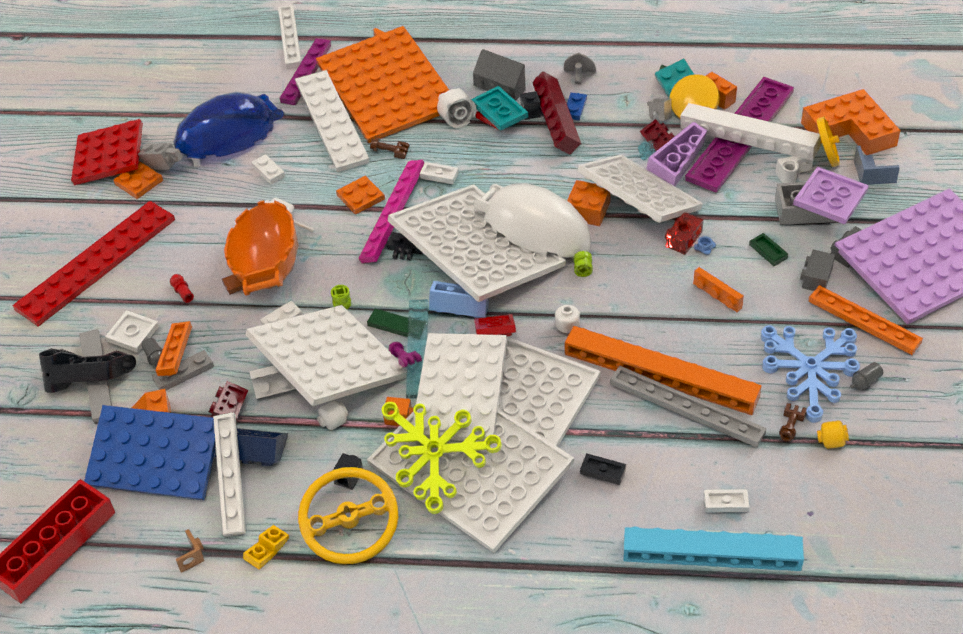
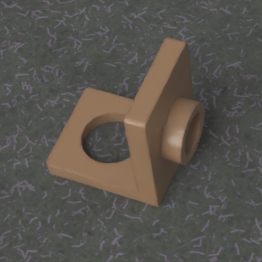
[176,529,205,573]

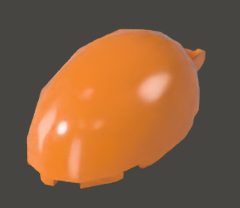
[224,200,299,296]

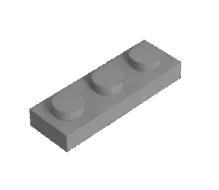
[152,350,214,390]

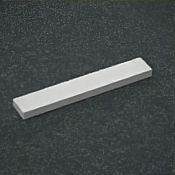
[278,5,301,69]
[213,413,246,537]

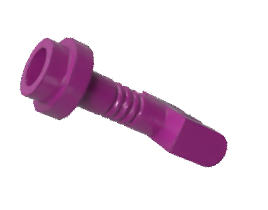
[388,341,422,368]

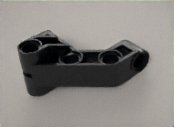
[39,348,136,393]

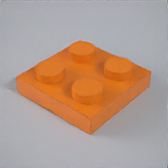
[113,161,163,199]
[336,175,385,215]

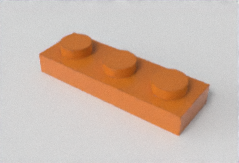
[693,267,744,312]

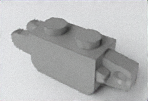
[138,143,183,170]

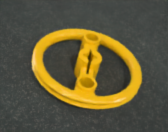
[298,467,398,564]

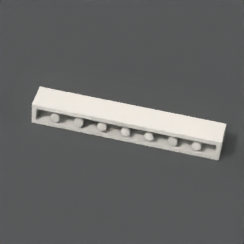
[680,103,821,161]

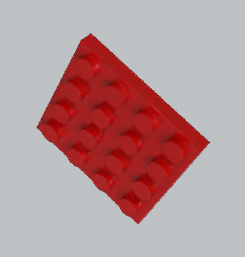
[71,119,143,185]

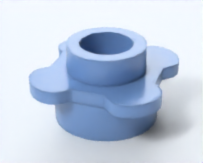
[694,236,716,254]

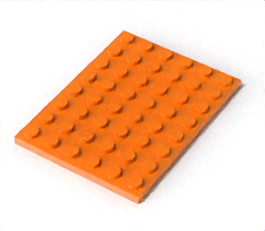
[316,26,449,144]

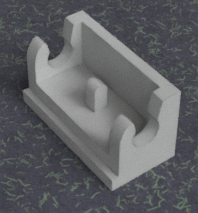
[647,98,672,121]

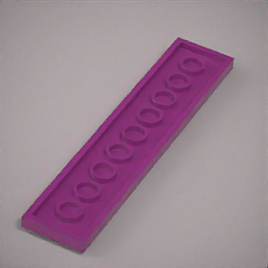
[685,76,794,193]

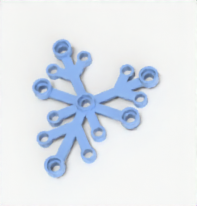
[761,325,860,423]

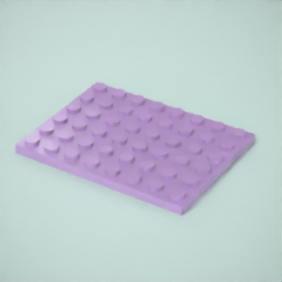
[835,188,963,325]

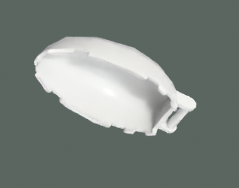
[474,183,591,257]

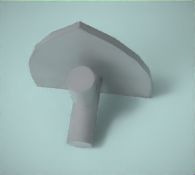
[563,53,596,84]

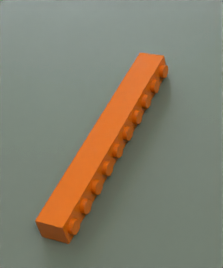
[565,326,762,415]

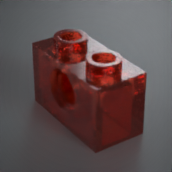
[665,212,704,255]

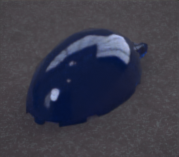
[173,92,284,159]

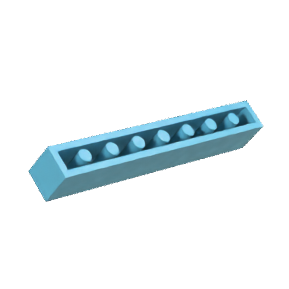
[623,526,804,571]

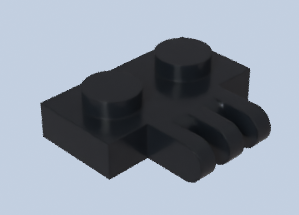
[387,232,423,261]

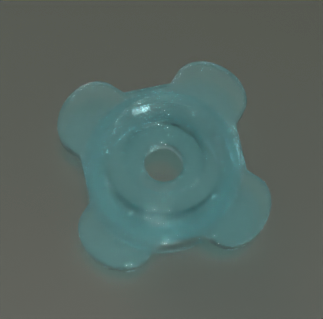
[638,141,656,160]

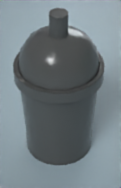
[142,338,163,366]
[850,362,884,390]

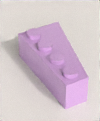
[646,122,707,187]

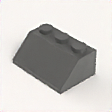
[473,49,526,101]

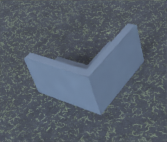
[854,146,900,185]

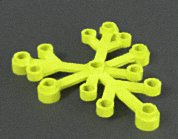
[381,402,502,514]

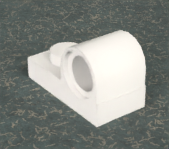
[776,156,813,183]

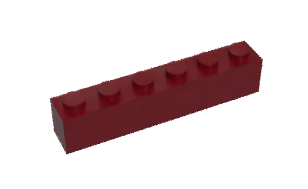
[532,71,581,155]

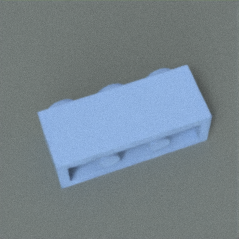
[429,281,489,318]

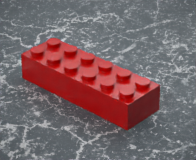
[0,479,116,604]

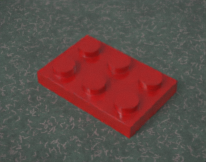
[474,314,516,337]

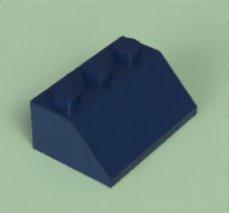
[215,428,288,466]

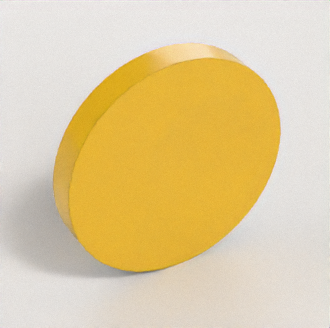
[670,74,720,119]
[817,117,840,167]

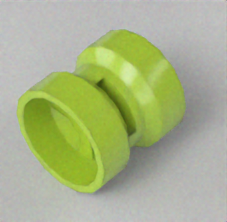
[574,251,593,277]
[331,285,351,310]

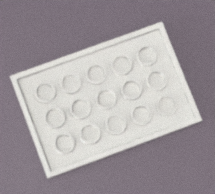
[577,155,703,223]
[413,333,507,441]

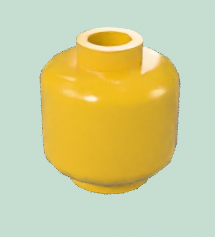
[817,420,849,449]

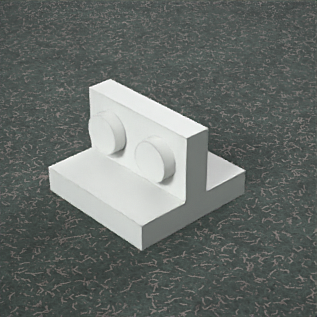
[249,366,295,399]

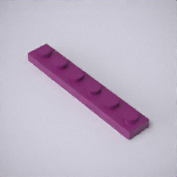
[280,38,331,106]

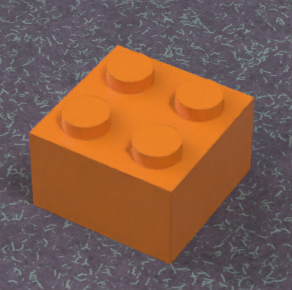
[567,180,611,227]

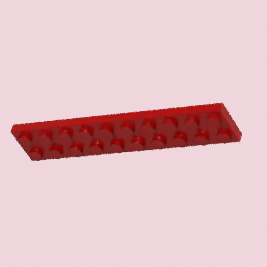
[12,201,175,327]

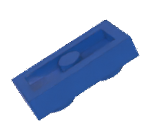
[567,92,587,121]

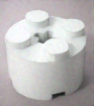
[437,88,476,128]

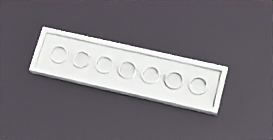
[295,70,370,173]

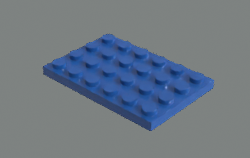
[84,405,216,500]

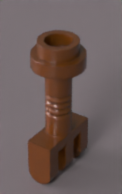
[370,138,410,159]
[779,403,807,441]

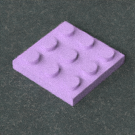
[793,167,869,224]

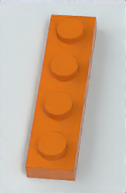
[155,321,192,376]

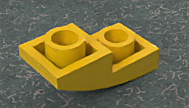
[243,525,289,569]

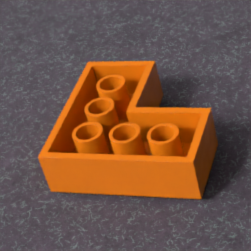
[801,89,901,155]

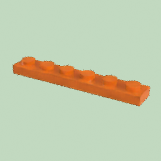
[808,285,923,355]

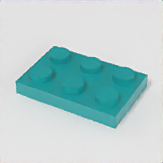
[471,86,528,131]

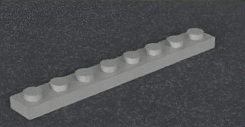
[610,366,767,448]

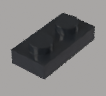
[580,453,626,485]

